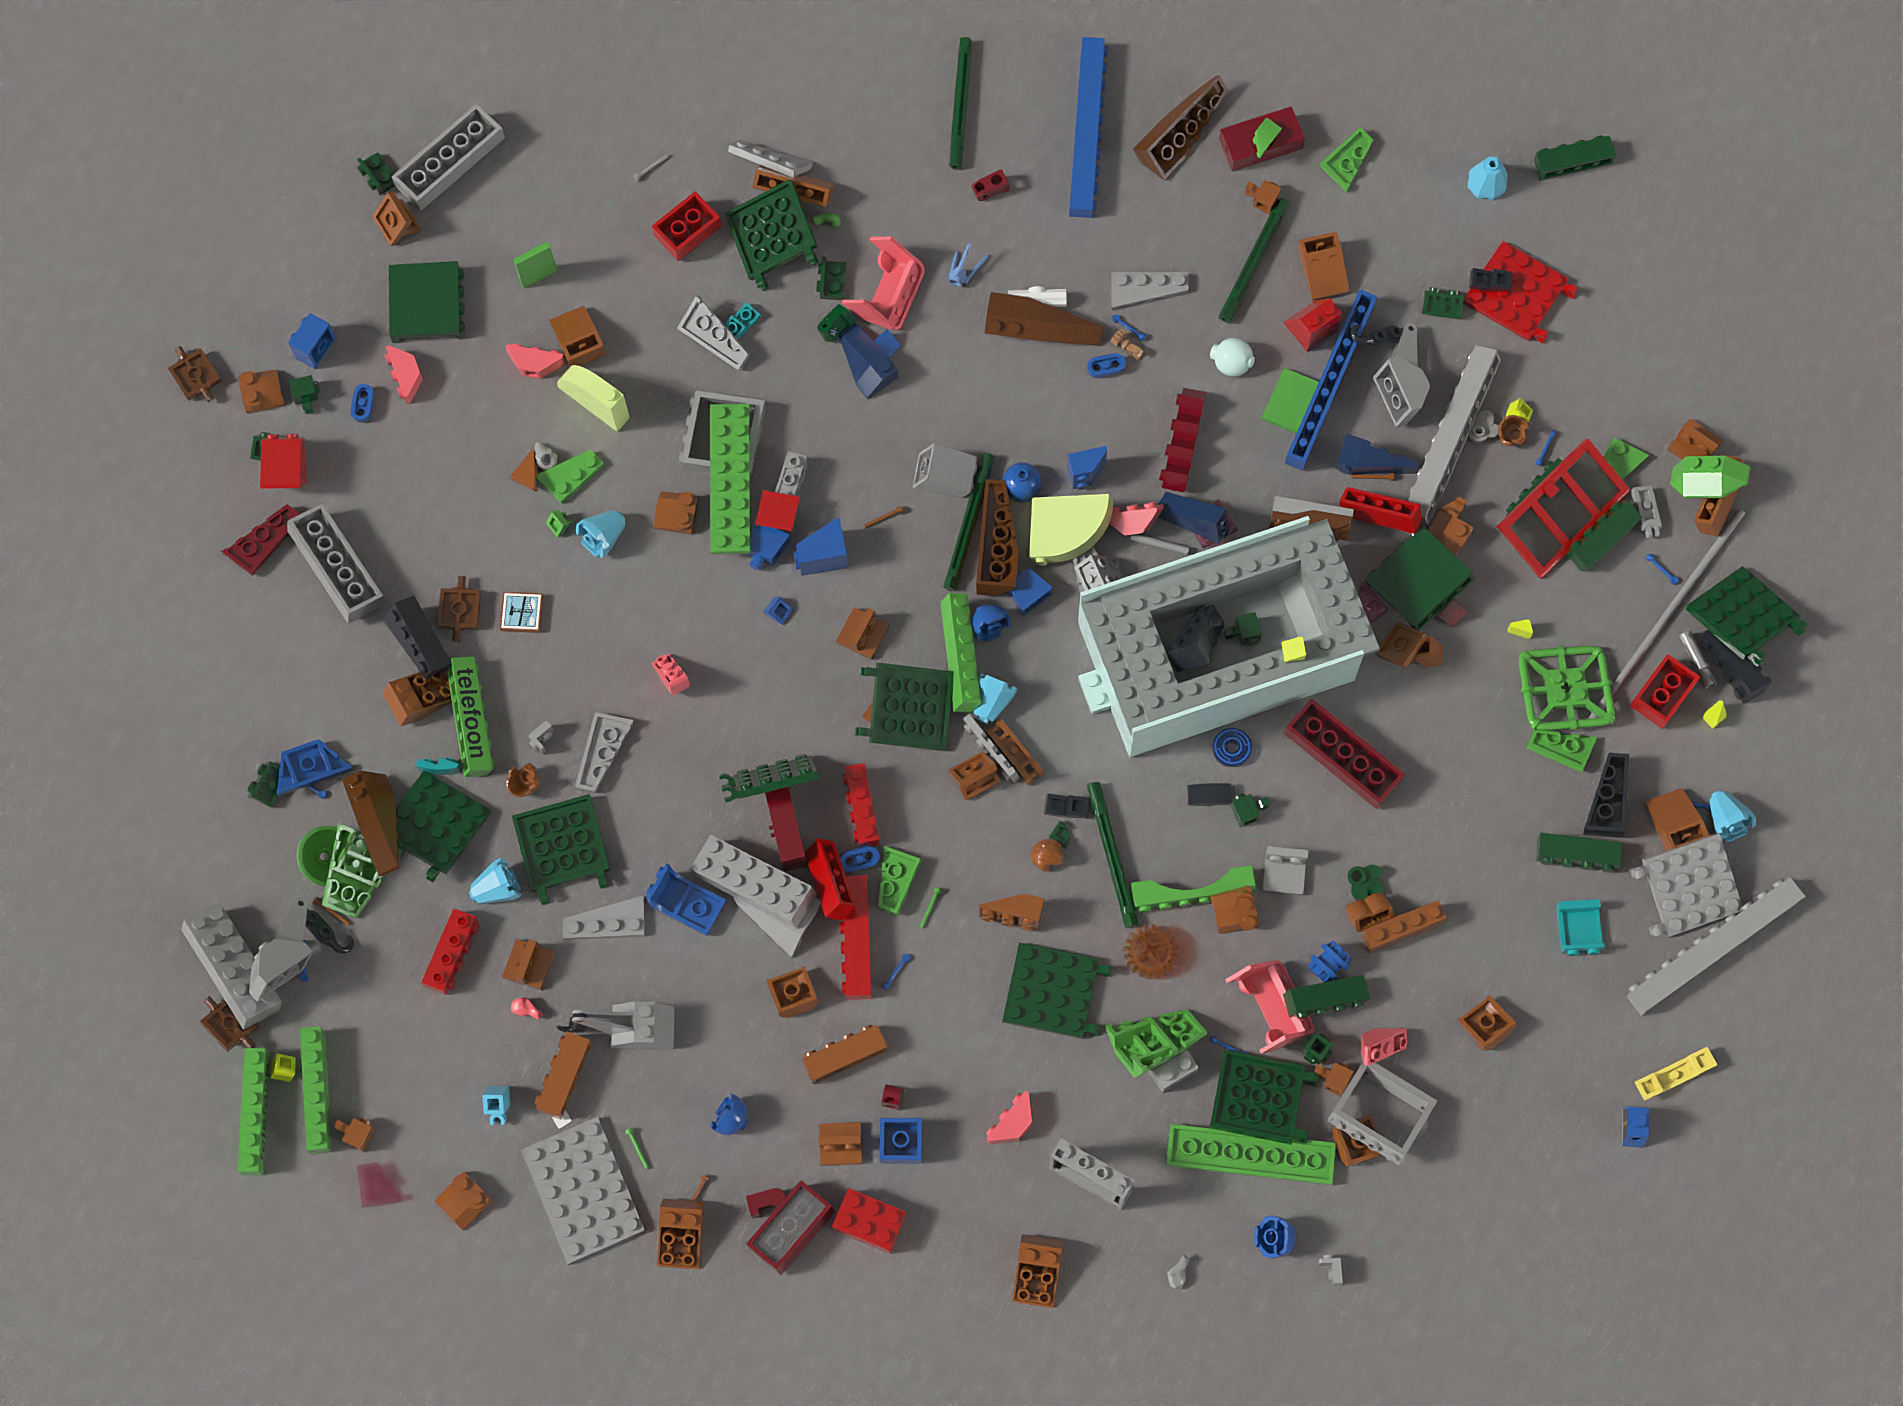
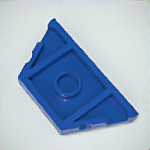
[277,739,352,796]

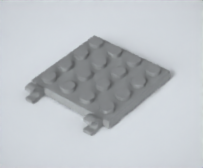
[1630,833,1743,937]

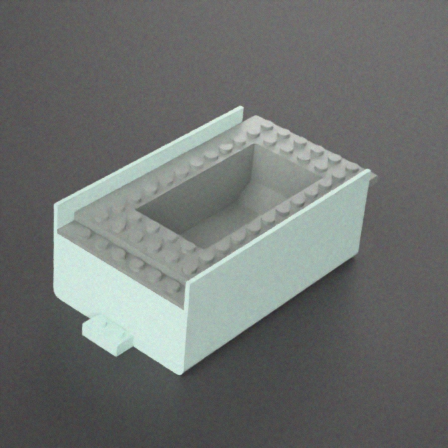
[1078,516,1380,757]

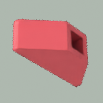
[506,343,565,379]
[385,345,423,404]
[1109,502,1164,535]
[652,653,690,696]
[1361,1028,1407,1066]
[986,1091,1032,1144]

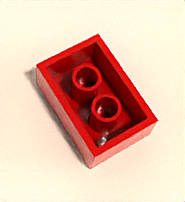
[651,191,722,261]
[1630,654,1701,729]
[832,1188,907,1254]

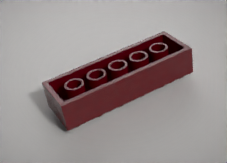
[1284,698,1405,809]

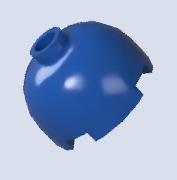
[1003,462,1042,503]
[971,604,1012,642]
[710,1093,749,1136]
[1253,1216,1297,1258]

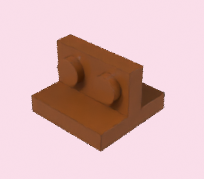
[372,192,421,246]
[1667,418,1723,460]
[836,607,889,660]
[948,751,1001,800]
[502,939,555,991]
[819,1122,862,1166]

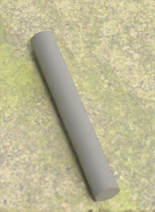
[1130,534,1189,555]

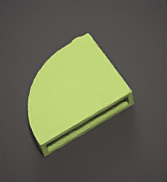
[557,365,630,432]
[1029,494,1114,566]

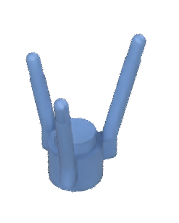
[948,243,988,287]

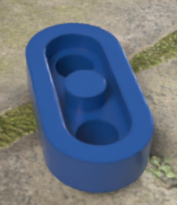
[1087,353,1126,378]
[350,384,374,423]
[839,845,879,872]

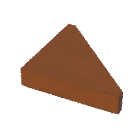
[510,450,538,492]

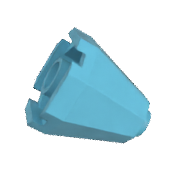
[1467,156,1508,200]
[576,510,625,558]
[974,673,1018,724]
[1709,790,1756,842]
[469,858,521,904]

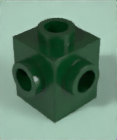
[1302,1032,1333,1065]

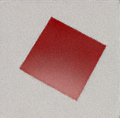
[755,490,800,531]

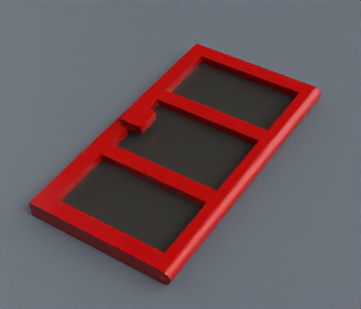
[1496,439,1631,579]

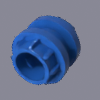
[1308,941,1352,982]

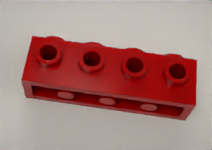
[1339,487,1422,534]
[842,763,880,847]
[804,838,856,921]
[421,908,480,995]

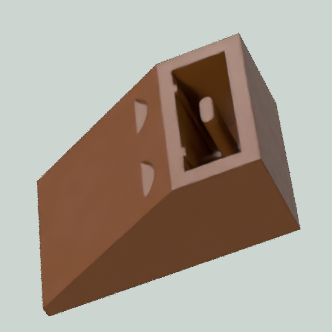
[1297,232,1350,301]
[549,305,606,367]
[383,672,452,727]
[1644,788,1710,851]
[979,893,1044,932]
[657,1198,705,1270]
[1012,1234,1063,1308]

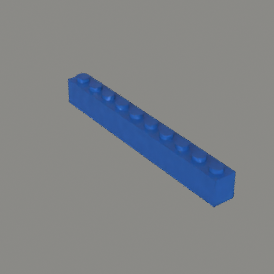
[1069,37,1108,218]
[1285,289,1377,471]

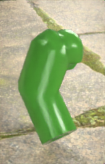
[812,212,841,227]

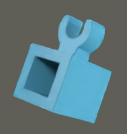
[482,1086,511,1125]

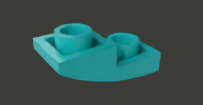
[724,302,762,339]
[415,757,461,775]

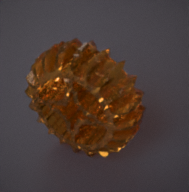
[1123,924,1179,979]

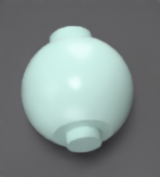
[1210,338,1255,377]

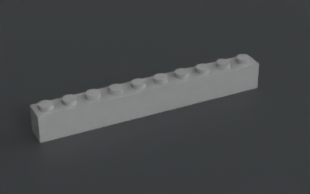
[1408,345,1501,526]
[1626,877,1806,1016]

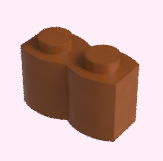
[1345,893,1394,932]

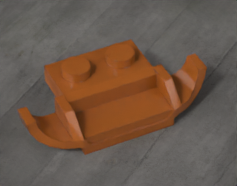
[1428,496,1474,557]

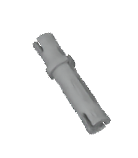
[1679,631,1717,689]

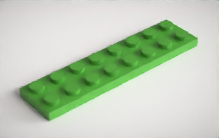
[710,404,750,554]
[1166,1124,1336,1185]

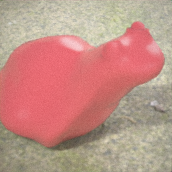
[511,997,543,1020]

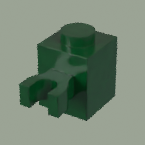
[289,375,321,415]
[1224,612,1262,646]
[1231,794,1270,827]

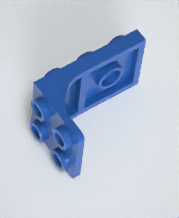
[646,863,727,936]

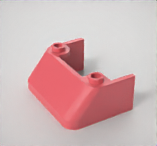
[842,237,925,330]
[1225,960,1315,1054]

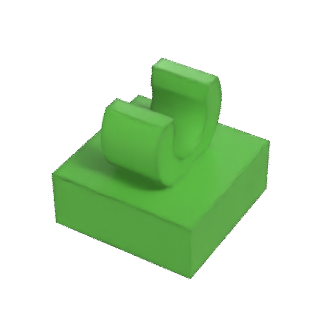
[546,509,573,538]

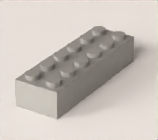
[392,104,505,211]
[287,504,383,624]
[690,835,817,929]
[182,903,282,1030]

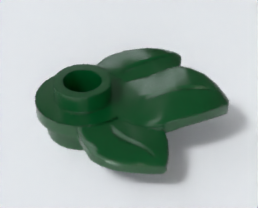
[1347,865,1384,900]

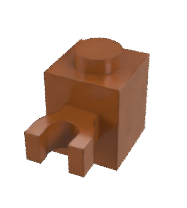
[1244,180,1282,215]
[1409,637,1443,668]
[1314,1062,1353,1097]
[334,1118,375,1152]

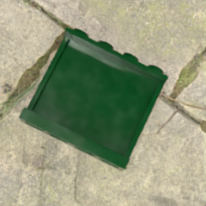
[389,261,465,343]
[1365,527,1475,630]

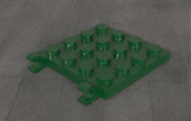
[725,179,819,291]
[1686,566,1807,666]
[855,663,954,751]
[719,754,819,802]
[396,771,491,883]
[512,794,610,905]
[1002,943,1112,1039]
[1209,1049,1319,1145]

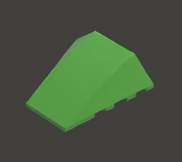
[322,823,403,919]
[1105,1009,1207,1078]

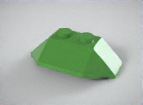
[1670,456,1751,498]

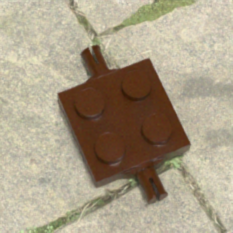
[168,346,222,402]
[437,576,481,642]
[200,996,259,1052]

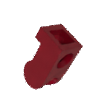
[971,169,1010,201]
[881,1084,905,1110]
[746,1188,786,1219]

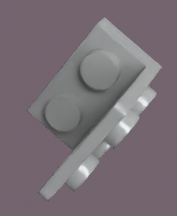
[1074,555,1125,591]
[1263,846,1308,895]

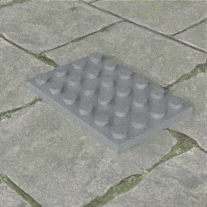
[521,1117,645,1265]

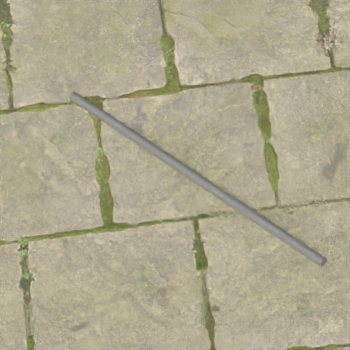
[1588,509,1745,719]

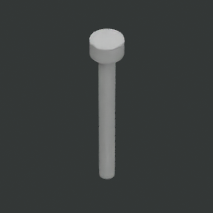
[633,154,669,181]

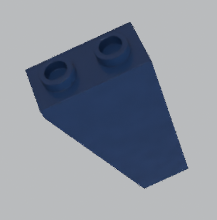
[1158,492,1230,544]

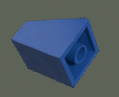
[794,518,848,576]

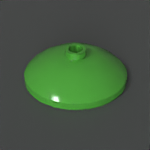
[297,825,338,886]

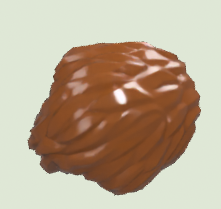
[1498,415,1530,447]
[506,763,540,797]
[1030,839,1065,872]

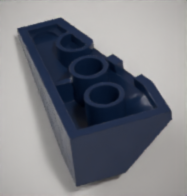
[839,323,898,399]
[1336,434,1419,474]

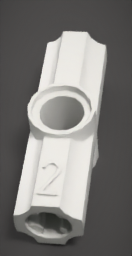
[1008,286,1066,307]

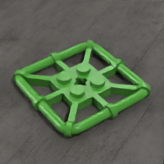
[1519,646,1615,730]

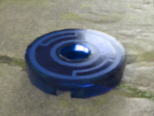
[1212,727,1252,767]

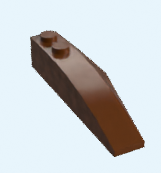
[1133,75,1228,180]
[984,292,1103,345]
[976,479,1019,596]
[342,771,399,877]

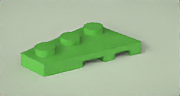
[1319,127,1373,192]
[1587,437,1649,497]
[536,450,604,504]
[1526,729,1597,773]
[878,846,922,916]

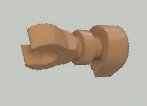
[1111,328,1143,360]

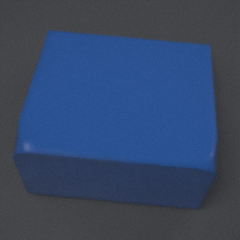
[874,329,901,357]
[763,597,794,625]

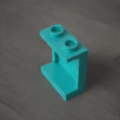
[1556,899,1605,956]

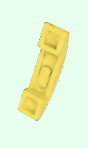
[1635,1047,1717,1101]

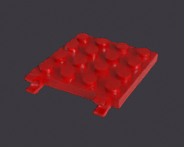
[1463,241,1578,344]

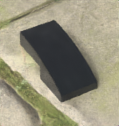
[1469,268,1512,291]
[1187,783,1231,806]
[1044,793,1089,818]

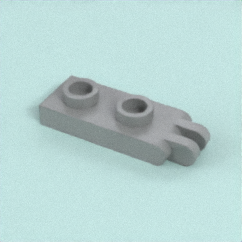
[1631,485,1662,538]

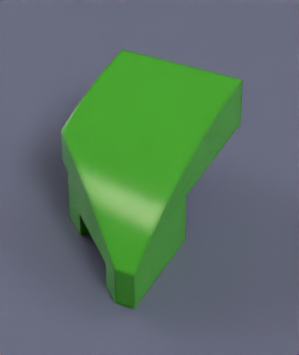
[1253,117,1282,158]

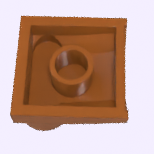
[239,369,285,414]
[654,491,700,535]
[1210,885,1259,934]
[766,966,818,1018]
[1458,995,1517,1051]
[1332,1114,1382,1167]
[434,1171,493,1230]

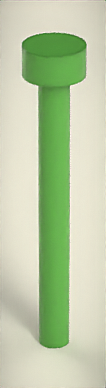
[919,887,942,928]
[625,1128,649,1169]

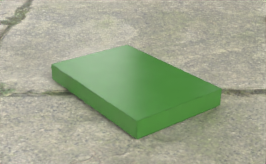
[513,242,557,288]
[1261,368,1319,434]

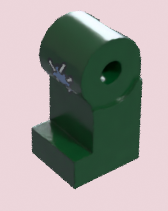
[817,304,857,342]

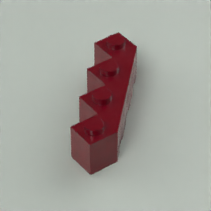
[1159,387,1206,493]

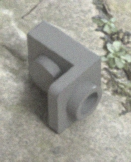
[528,720,554,754]
[1318,1255,1343,1286]

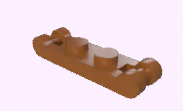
[984,719,1044,785]

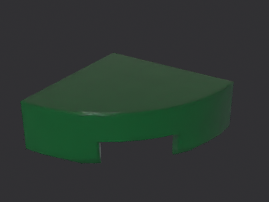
[1049,821,1069,849]

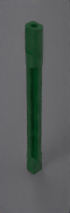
[949,37,972,170]
[1218,197,1290,323]
[943,453,995,591]
[1086,782,1139,928]

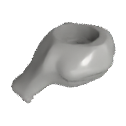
[535,442,557,470]
[1167,1255,1190,1290]

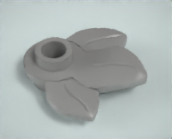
[1469,410,1499,444]

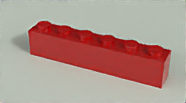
[840,875,871,1000]

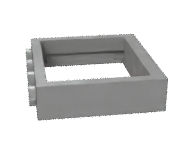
[679,390,766,479]
[1327,1062,1437,1165]
[1049,1138,1134,1210]

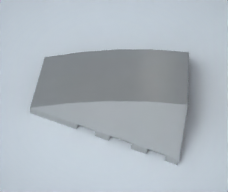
[733,878,822,958]

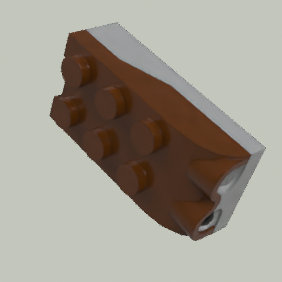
[1269,496,1354,541]

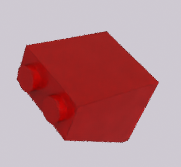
[1284,298,1342,352]
[260,433,307,489]

